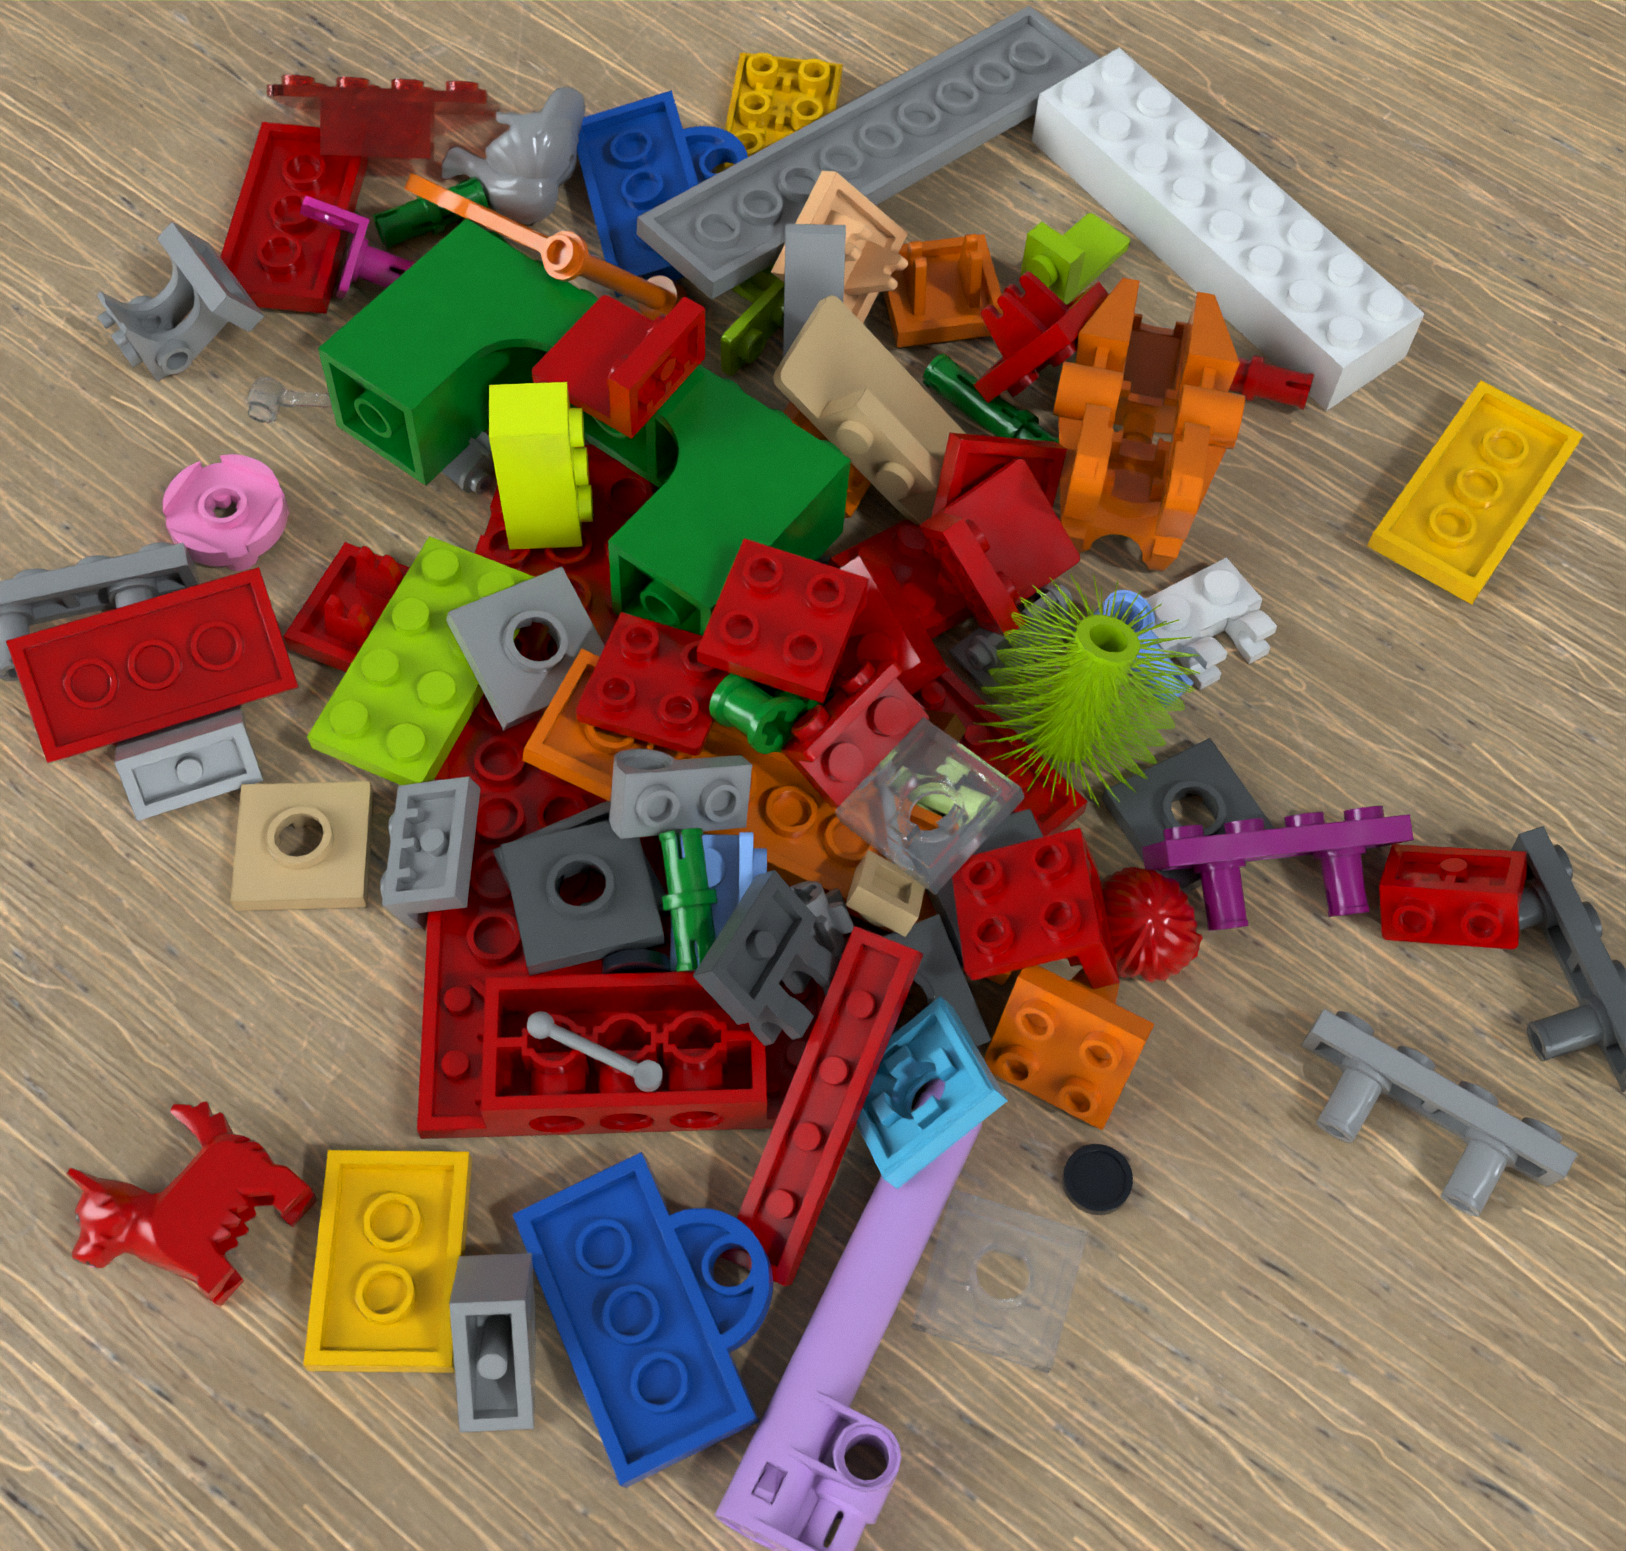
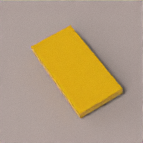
[716,52,843,174]

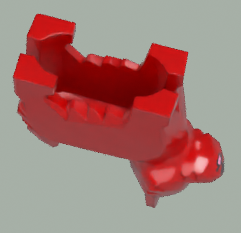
[66,1101,317,1306]

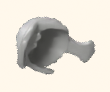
[441,87,586,225]

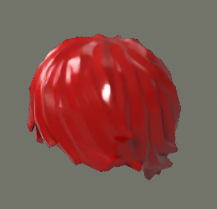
[1101,867,1203,984]

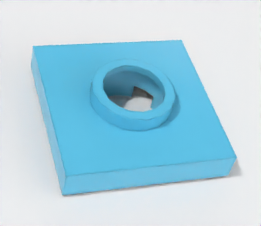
[856,996,1008,1189]

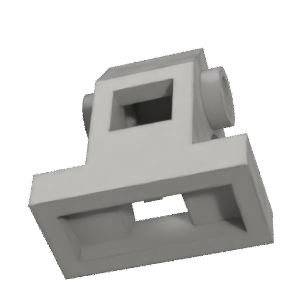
[97,222,264,381]

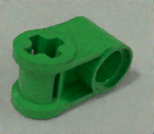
[709,673,835,754]

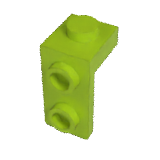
[1020,213,1130,305]
[721,264,784,376]

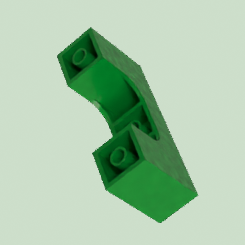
[318,218,851,636]

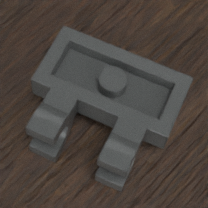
[693,870,840,1046]

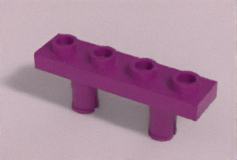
[1142,806,1414,931]

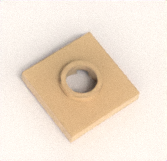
[230,781,374,911]

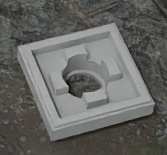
[446,567,605,730]

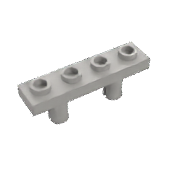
[0,542,200,681]
[1301,1009,1578,1217]

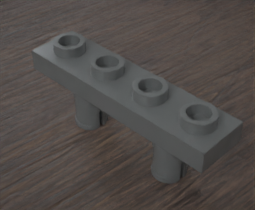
[1511,826,1626,1092]

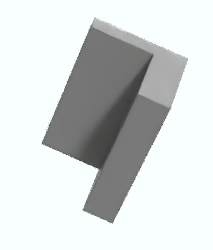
[114,705,264,821]

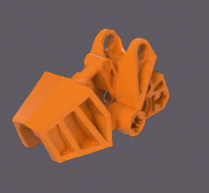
[1053,278,1245,572]

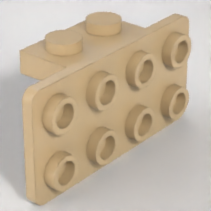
[773,295,966,528]

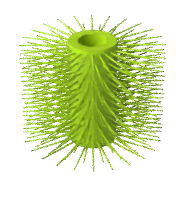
[973,574,1200,807]

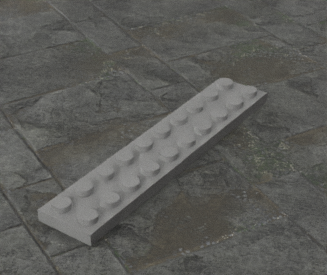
[637,6,1100,300]

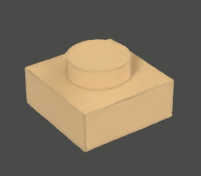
[846,850,927,937]

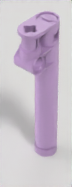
[714,1078,982,1551]

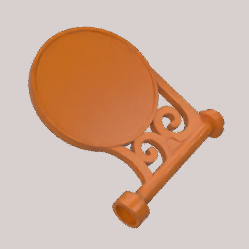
[404,172,688,321]

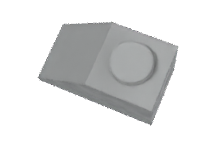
[449,1253,536,1432]

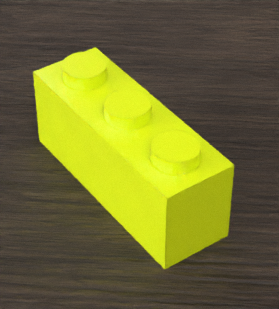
[489,382,593,550]

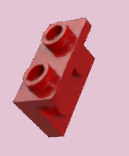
[781,659,930,809]
[1379,844,1527,949]

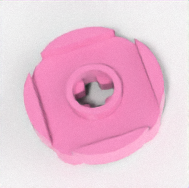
[163,454,289,571]

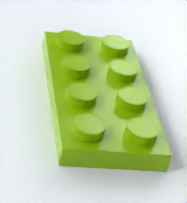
[307,536,534,785]

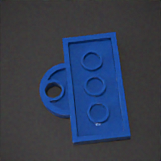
[577,90,748,298]
[512,1152,773,1488]

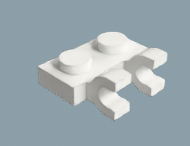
[1146,557,1277,690]

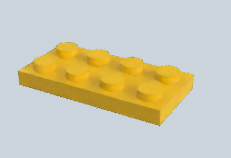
[1367,380,1584,605]

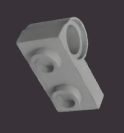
[609,749,752,839]

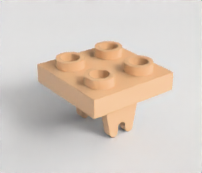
[771,170,908,323]

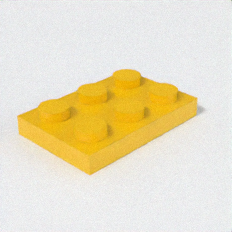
[303,1150,472,1373]

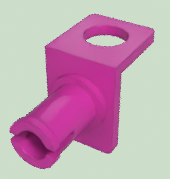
[300,196,416,300]

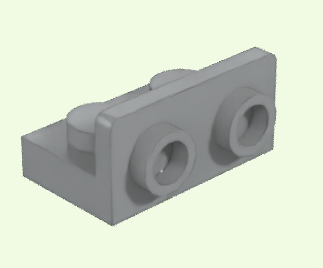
[380,776,481,929]

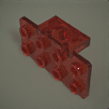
[266,75,500,161]

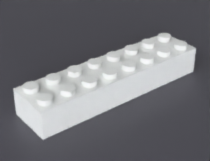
[1032,48,1425,411]

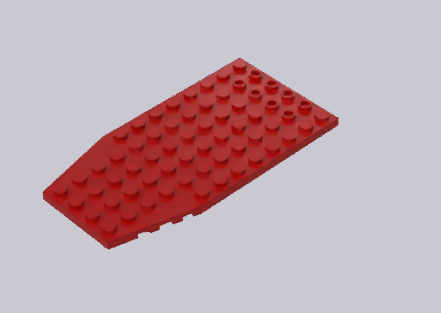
[417,445,825,1139]

